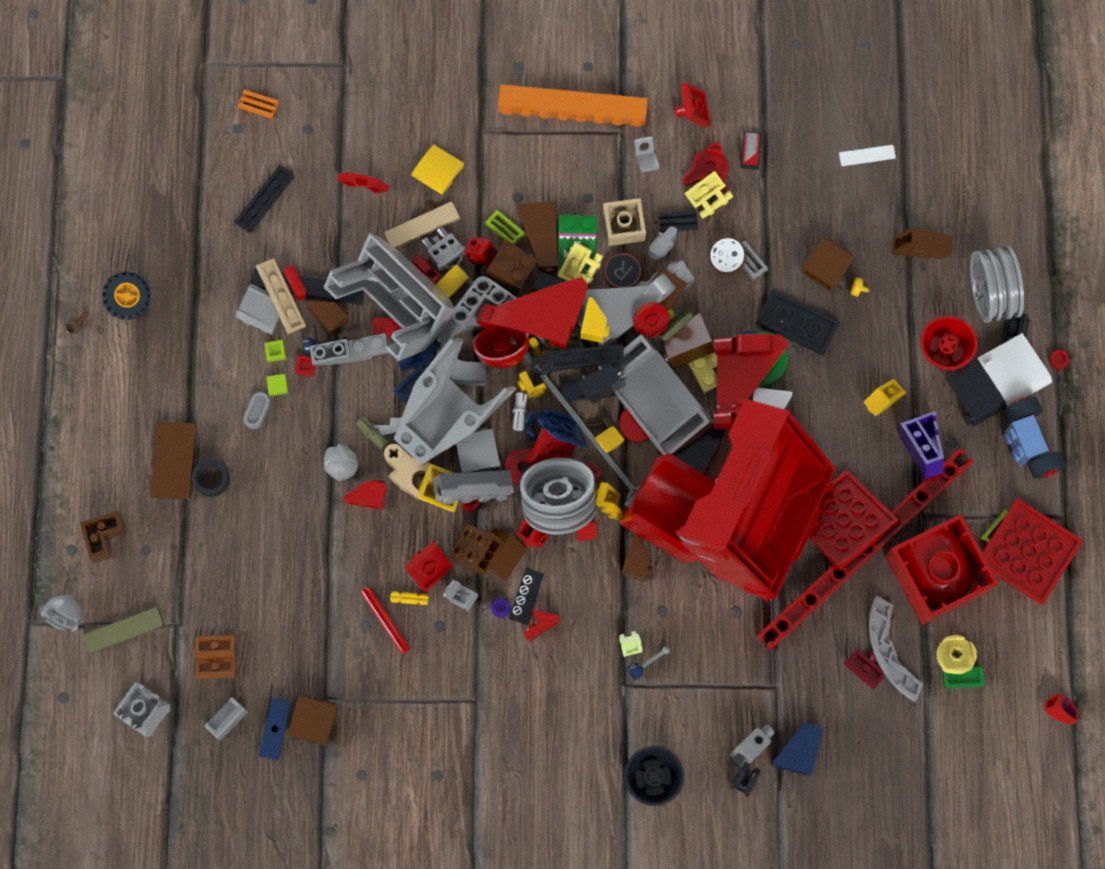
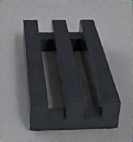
[659,210,698,233]

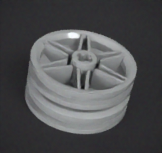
[970,246,1024,323]
[520,458,597,534]

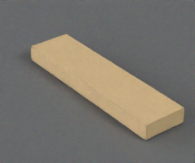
[384,201,460,249]
[256,258,306,334]

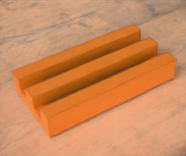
[238,90,279,119]

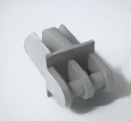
[649,226,677,260]

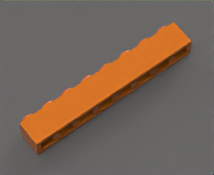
[498,84,648,127]

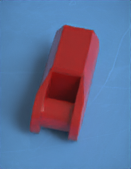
[412,255,442,285]
[283,265,306,301]

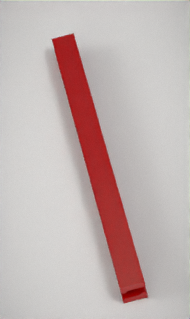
[757,448,974,651]

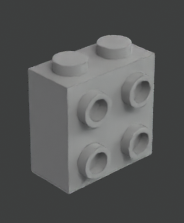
[456,427,501,473]

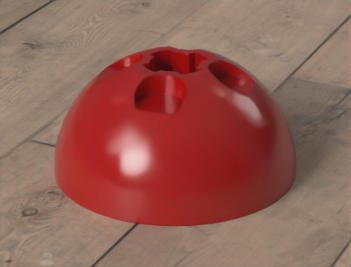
[920,316,978,371]
[473,326,530,369]

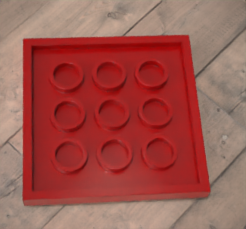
[808,470,899,570]
[982,498,1083,606]

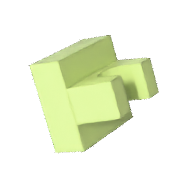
[620,631,643,657]

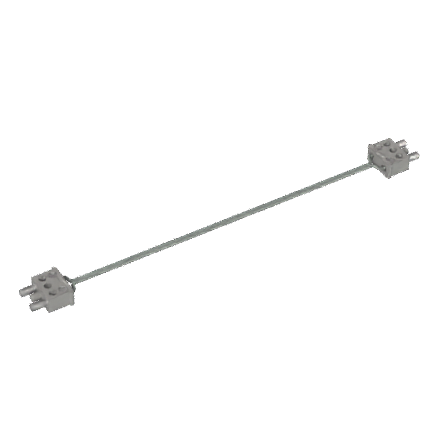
[422,227,640,509]

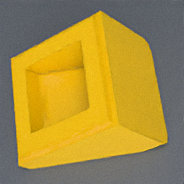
[595,426,624,453]

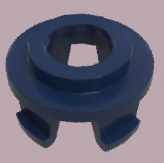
[524,410,546,442]

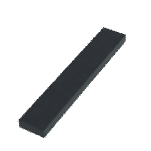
[251,268,365,306]

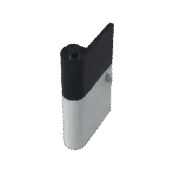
[945,333,1052,427]

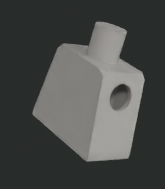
[730,725,774,767]

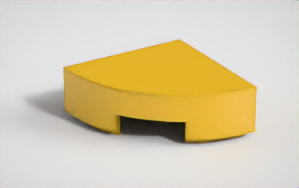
[529,337,544,357]

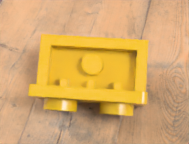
[596,482,625,520]

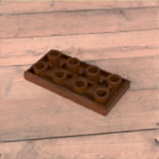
[150,422,197,500]

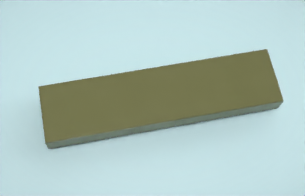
[83,607,164,654]

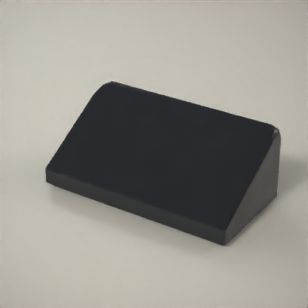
[1000,314,1030,345]

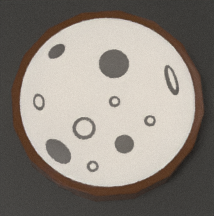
[709,237,747,274]

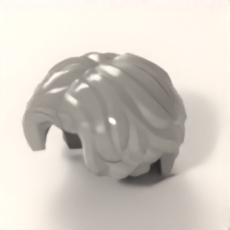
[324,444,358,481]

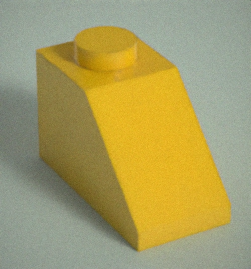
[580,297,610,343]
[863,379,906,416]

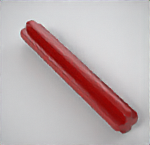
[361,586,410,654]

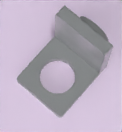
[634,136,659,172]

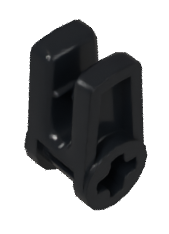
[730,762,761,797]

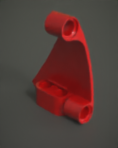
[476,277,588,349]
[714,334,789,430]

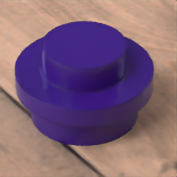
[491,598,511,618]

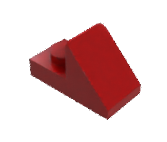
[523,610,561,643]

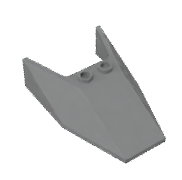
[394,338,516,465]

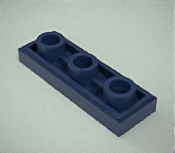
[258,698,292,761]

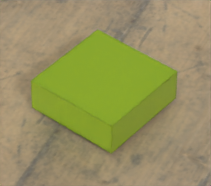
[264,340,286,362]
[266,374,288,397]

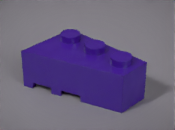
[900,411,944,479]

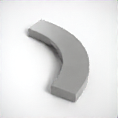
[869,596,924,701]

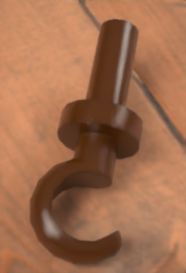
[66,311,90,334]

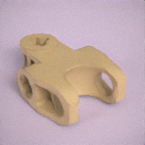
[384,444,430,500]

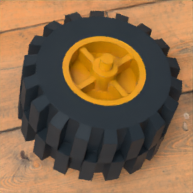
[102,271,151,320]

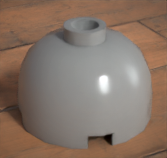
[41,595,83,632]

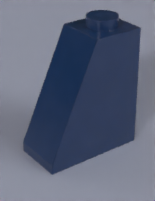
[771,721,823,777]

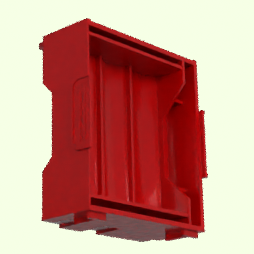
[675,398,836,602]

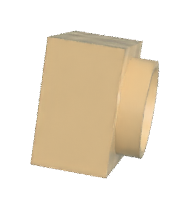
[603,198,646,246]

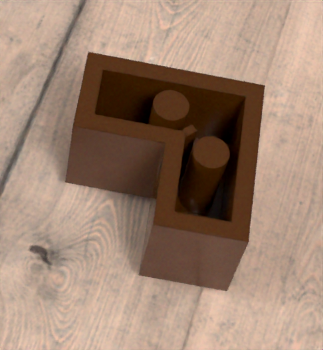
[80,511,127,563]

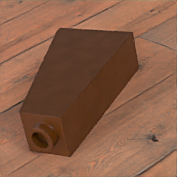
[517,202,558,274]

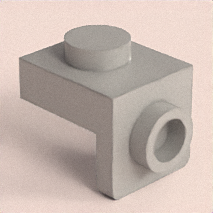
[443,579,479,611]

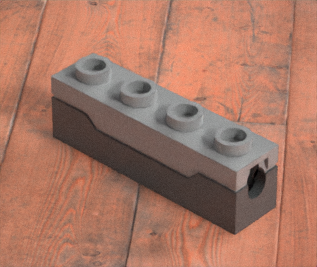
[432,470,514,504]

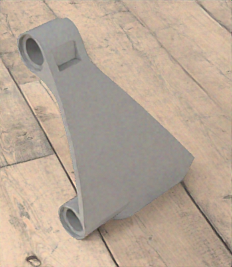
[577,273,675,346]

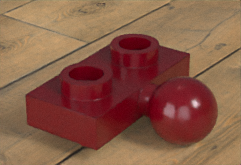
[844,648,886,690]

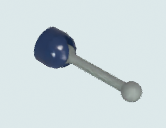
[627,646,670,680]

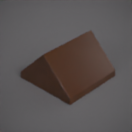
[489,528,527,581]

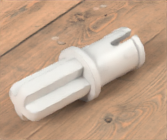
[512,393,528,431]

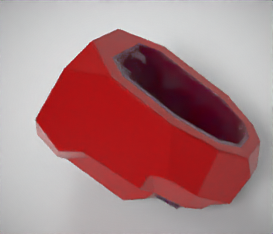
[1044,693,1079,725]

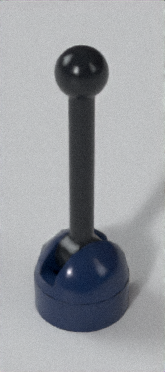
[303,337,349,354]

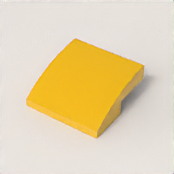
[411,145,464,194]

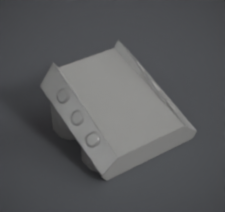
[236,284,280,334]
[113,682,170,737]

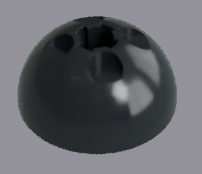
[625,746,684,806]

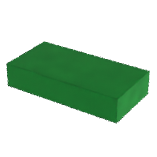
[942,666,984,689]

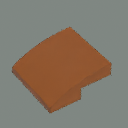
[195,635,236,679]

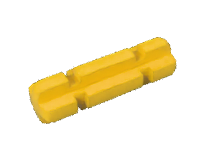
[390,591,429,605]

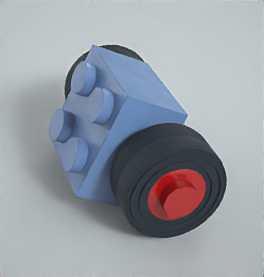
[1004,397,1066,479]

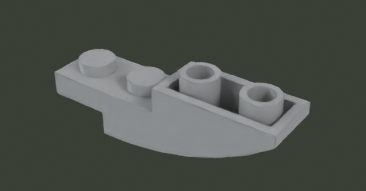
[310,333,389,365]

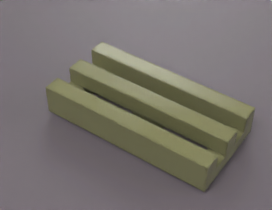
[656,311,693,342]

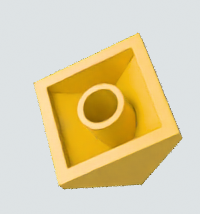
[418,464,458,512]

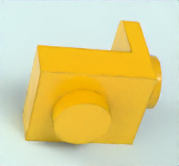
[517,371,546,399]

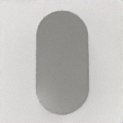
[244,392,271,429]

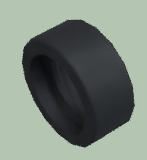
[191,458,230,497]

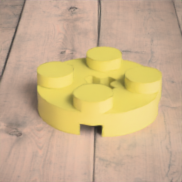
[936,635,977,674]

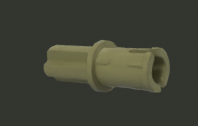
[356,417,390,451]

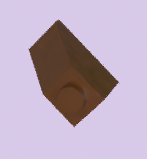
[306,301,349,335]
[621,535,652,582]

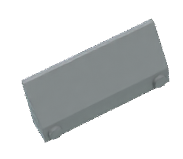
[614,334,714,455]

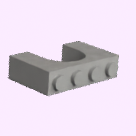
[437,306,486,386]

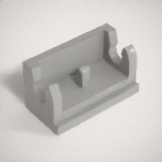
[204,697,248,741]

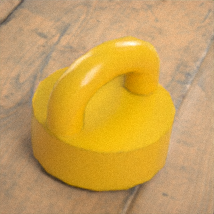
[850,277,869,297]

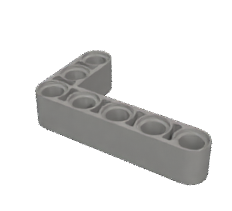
[452,276,548,341]

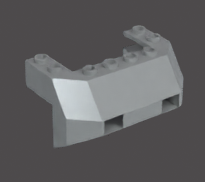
[324,233,454,361]

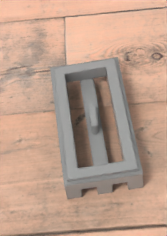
[742,240,768,281]

